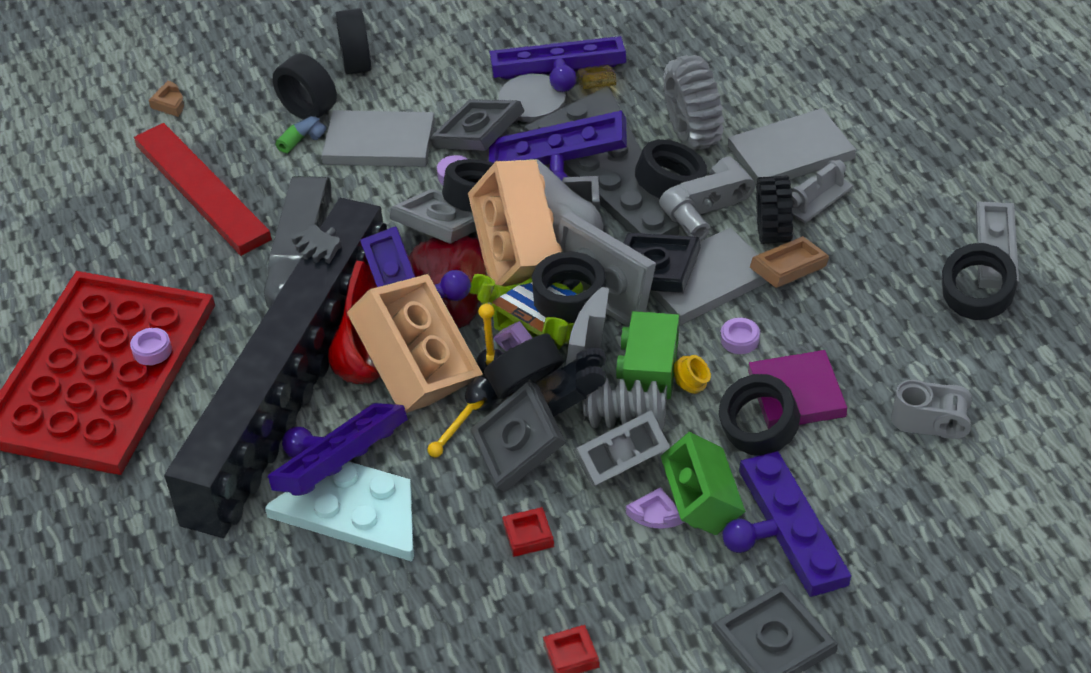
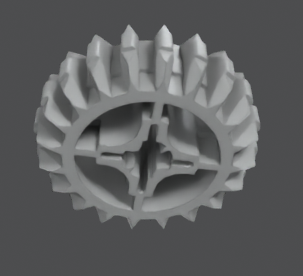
[663,55,724,150]

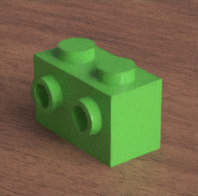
[616,311,679,399]
[660,432,746,535]

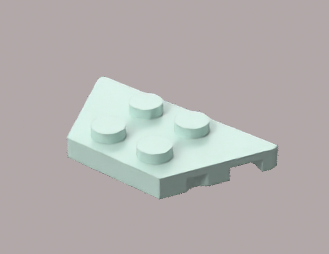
[265,461,414,562]

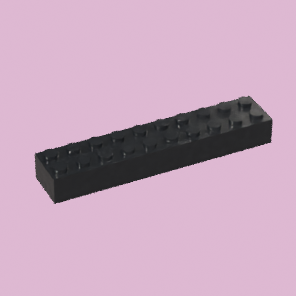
[164,198,387,539]

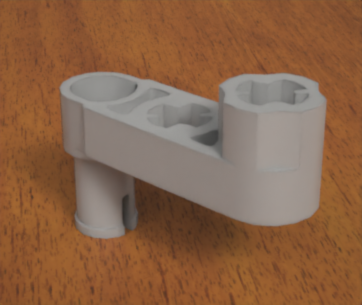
[659,156,755,240]

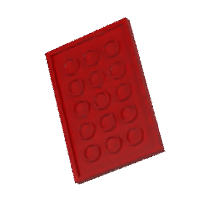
[0,271,215,475]

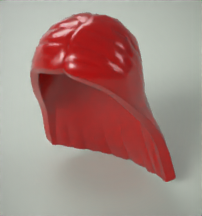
[328,261,381,385]

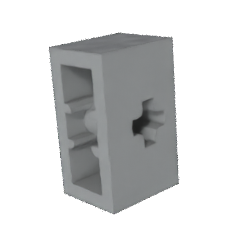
[573,410,670,486]

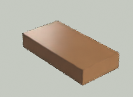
[750,236,829,288]

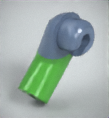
[275,116,326,154]

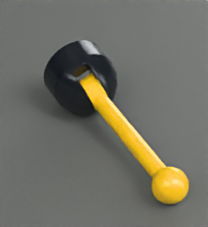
[476,303,504,379]
[427,376,499,458]

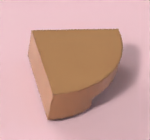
[149,81,184,117]

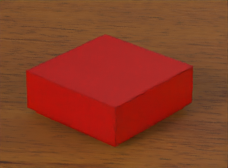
[502,507,554,557]
[543,624,600,673]

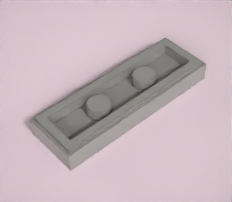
[975,202,1019,290]

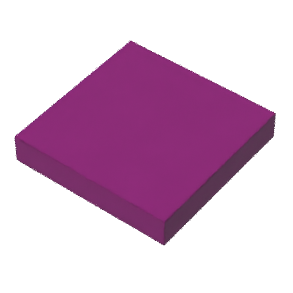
[748,350,847,429]

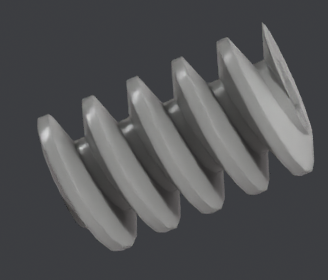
[583,378,667,431]

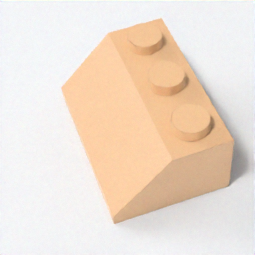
[468,160,562,287]
[347,274,483,413]

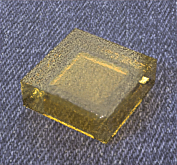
[577,65,617,89]

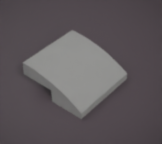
[566,287,609,365]

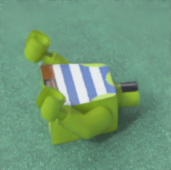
[469,274,584,349]

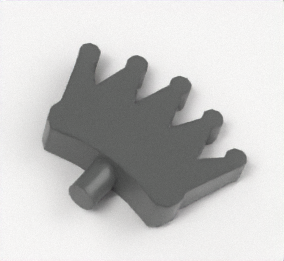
[291,224,342,264]

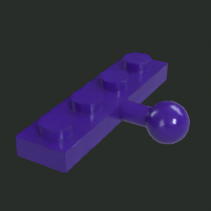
[489,36,626,92]
[489,110,627,181]
[360,226,471,301]
[267,403,408,496]
[722,451,852,597]

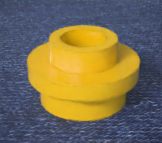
[673,355,711,394]

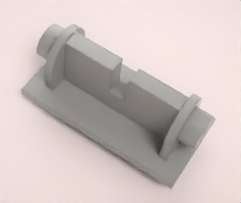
[792,160,853,223]

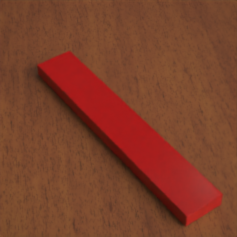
[134,122,272,256]

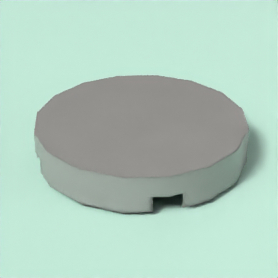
[498,74,567,125]

